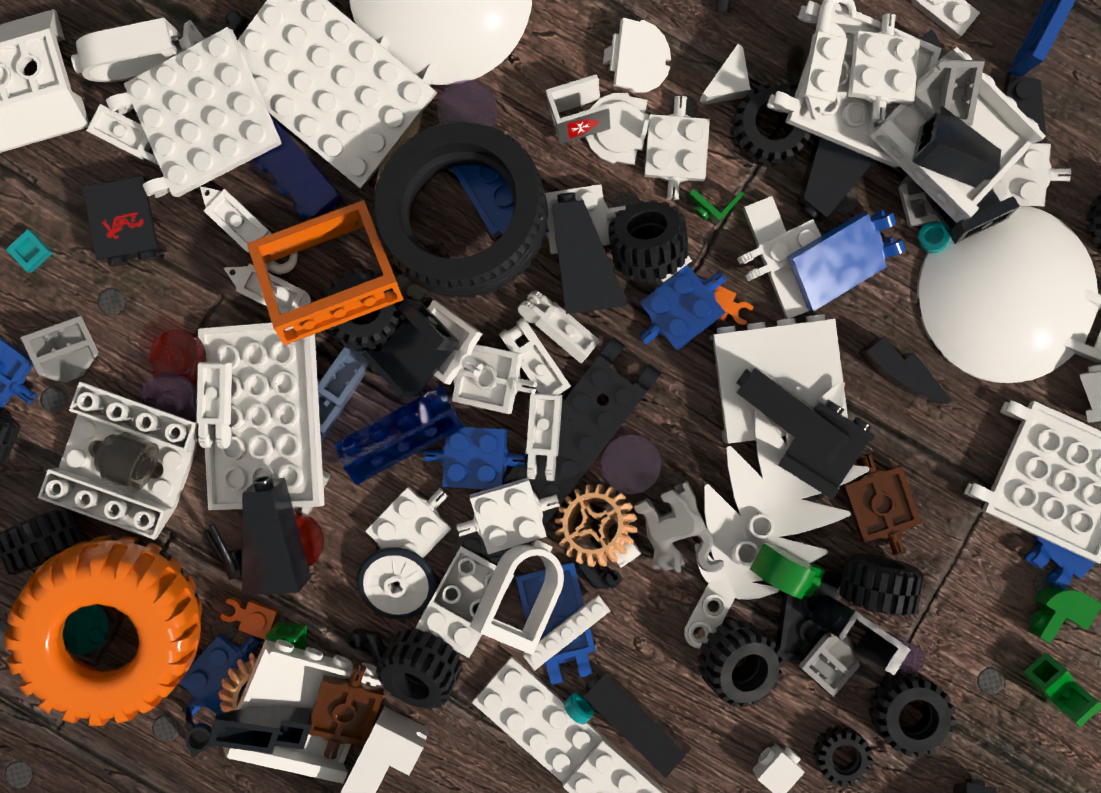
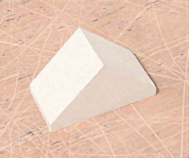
[699,44,750,105]

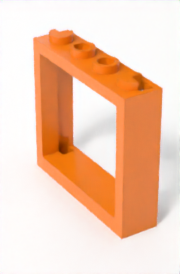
[247,200,404,345]

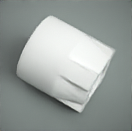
[615,535,641,568]

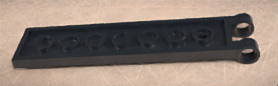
[451,336,661,566]

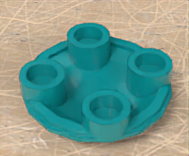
[62,604,109,655]

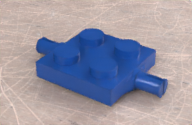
[639,265,727,350]
[0,336,37,411]
[424,426,527,490]
[179,633,262,717]

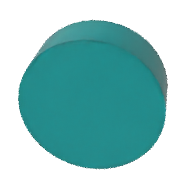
[918,221,950,253]
[564,693,594,724]

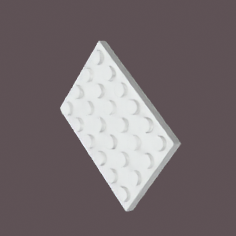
[238,0,437,189]
[198,323,325,510]

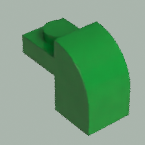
[750,543,826,599]
[1027,586,1101,644]
[1023,652,1101,728]

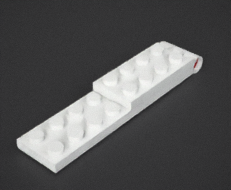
[472,655,668,793]

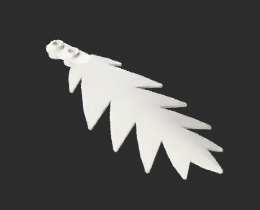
[684,381,869,648]

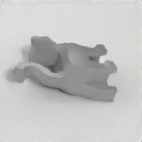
[633,480,724,573]

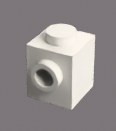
[752,743,805,793]

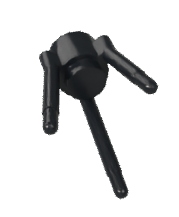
[203,523,242,580]
[184,707,212,757]

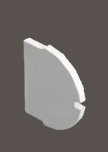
[603,18,671,93]
[585,93,649,166]

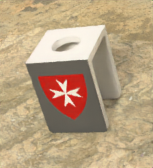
[546,75,611,144]

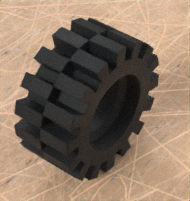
[813,726,874,788]

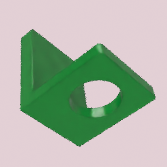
[686,189,744,225]
[266,622,307,650]

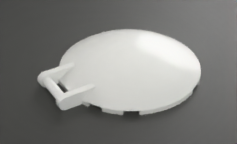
[349,0,532,86]
[917,206,1101,383]

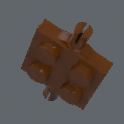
[842,453,922,555]
[309,664,384,759]

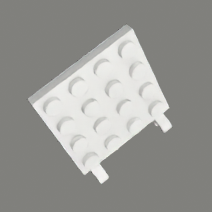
[766,1,942,168]
[106,27,282,198]
[963,400,1101,564]

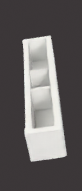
[523,594,610,671]

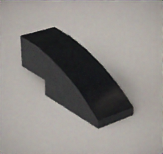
[858,336,952,404]
[208,706,312,754]

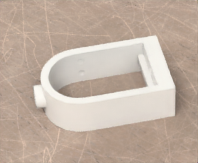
[71,18,183,82]
[470,540,564,655]

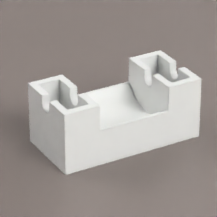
[340,706,430,793]

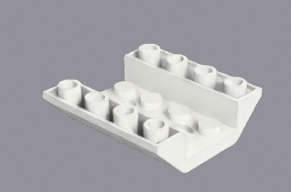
[0,9,90,153]
[38,382,198,540]

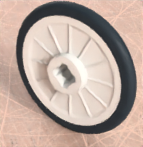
[357,547,436,619]

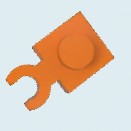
[713,286,754,326]
[220,597,279,640]

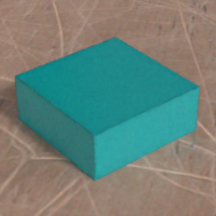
[6,229,54,273]

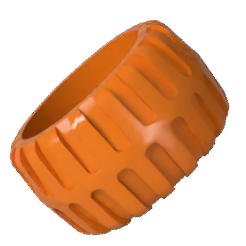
[4,535,202,726]

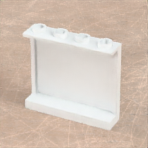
[869,47,1046,223]
[709,314,848,444]
[223,639,383,784]

